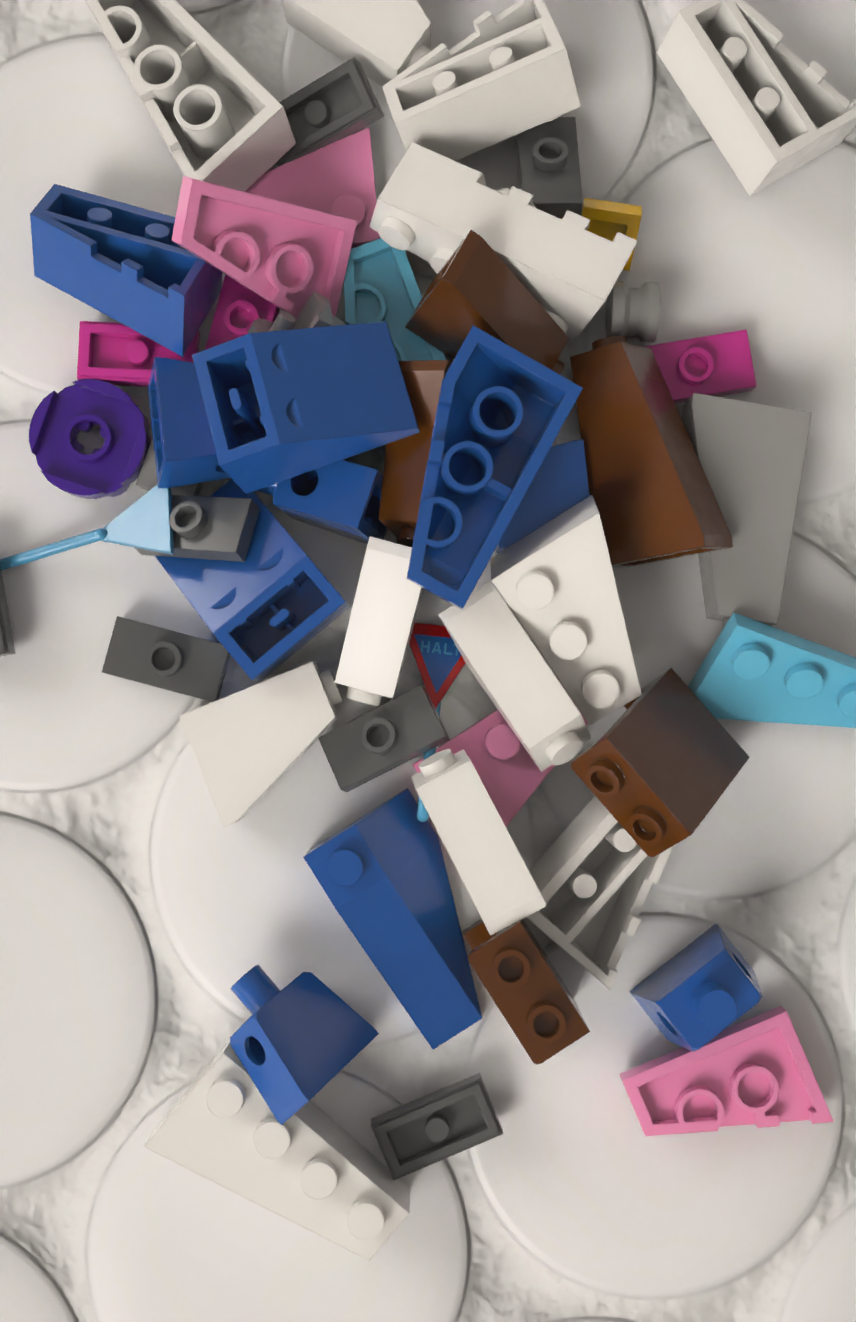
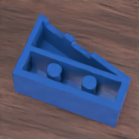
[30,184,223,357]

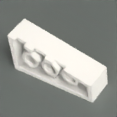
[85,0,296,192]
[369,142,638,347]
[143,1040,411,1261]

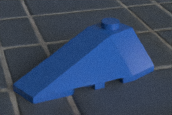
[406,325,583,609]
[303,788,482,1049]

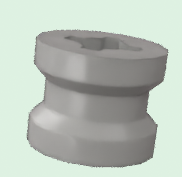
[605,281,661,342]

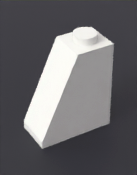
[282,0,432,86]
[335,536,424,707]
[439,581,592,772]
[179,661,344,828]
[411,749,547,936]

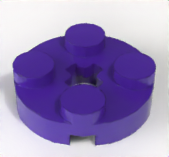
[29,379,151,499]

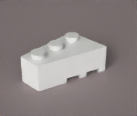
[382,0,581,161]
[657,0,856,196]
[490,495,642,725]
[526,796,673,990]

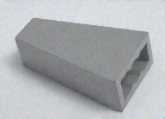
[681,393,812,630]

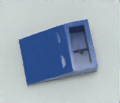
[192,321,420,494]
[155,479,350,681]

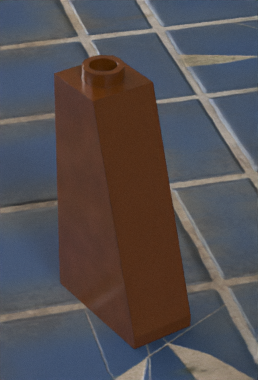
[570,336,733,567]

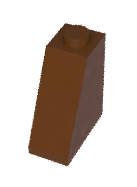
[405,230,569,374]
[379,360,451,547]

